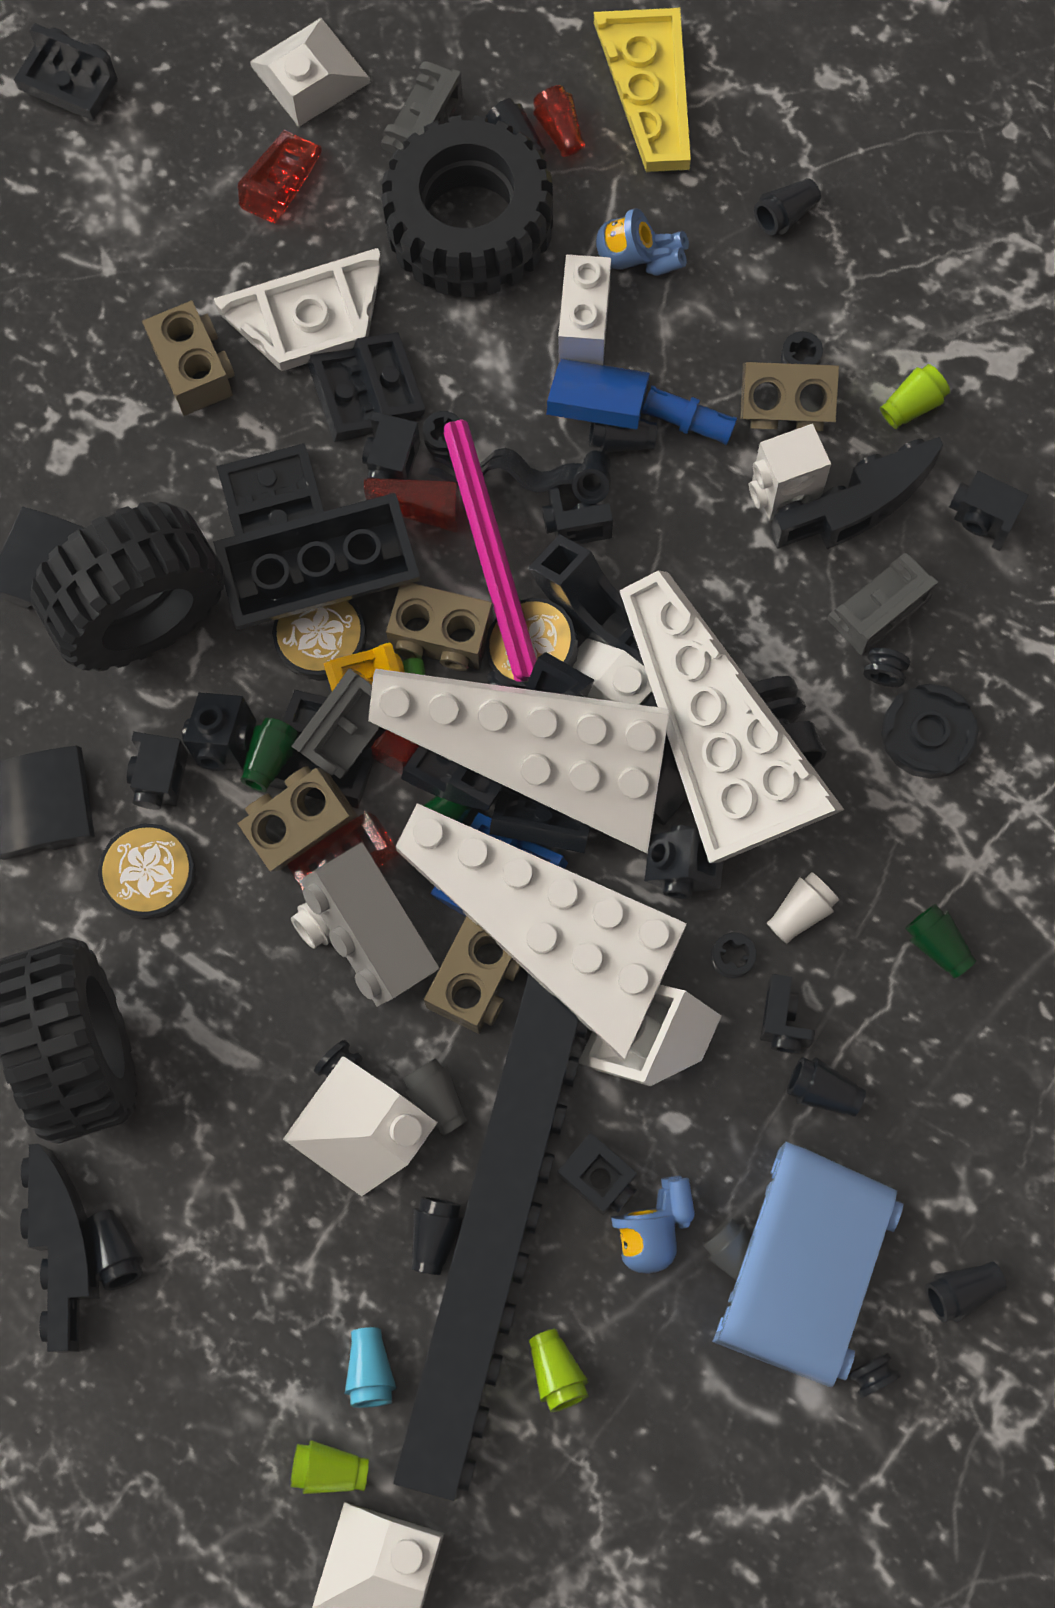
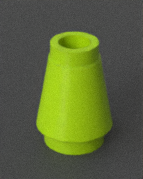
[880,364,950,429]
[528,1329,589,1412]
[291,1440,369,1494]

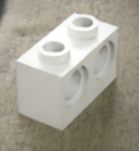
[558,255,611,365]
[749,423,831,521]

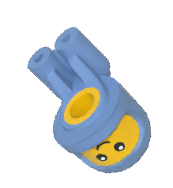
[596,208,689,276]
[611,1176,695,1274]

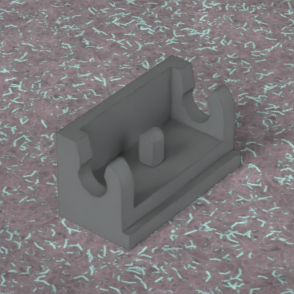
[381,62,463,154]
[827,553,938,656]
[292,668,381,779]

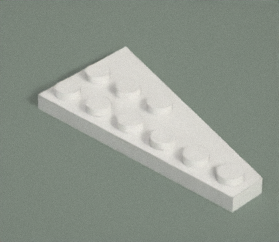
[620,571,844,863]
[368,669,669,854]
[396,804,687,1062]

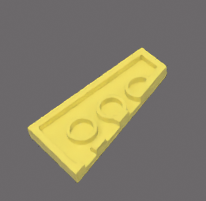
[594,8,691,172]

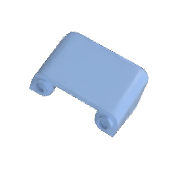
[713,1142,903,1387]

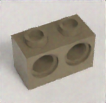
[142,300,235,416]
[740,362,839,431]
[386,583,494,671]
[237,766,358,872]
[424,916,522,1034]

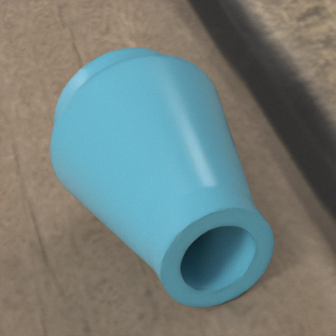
[345,1327,396,1408]

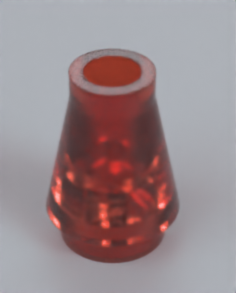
[533,85,585,157]

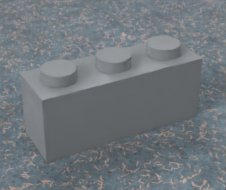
[300,842,440,1007]

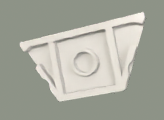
[214,248,382,371]

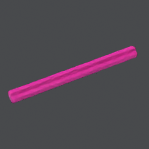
[444,419,537,682]

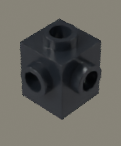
[182,692,257,771]
[644,825,723,899]

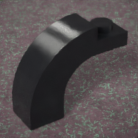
[528,534,644,666]

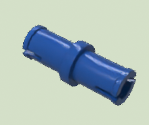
[642,385,737,445]

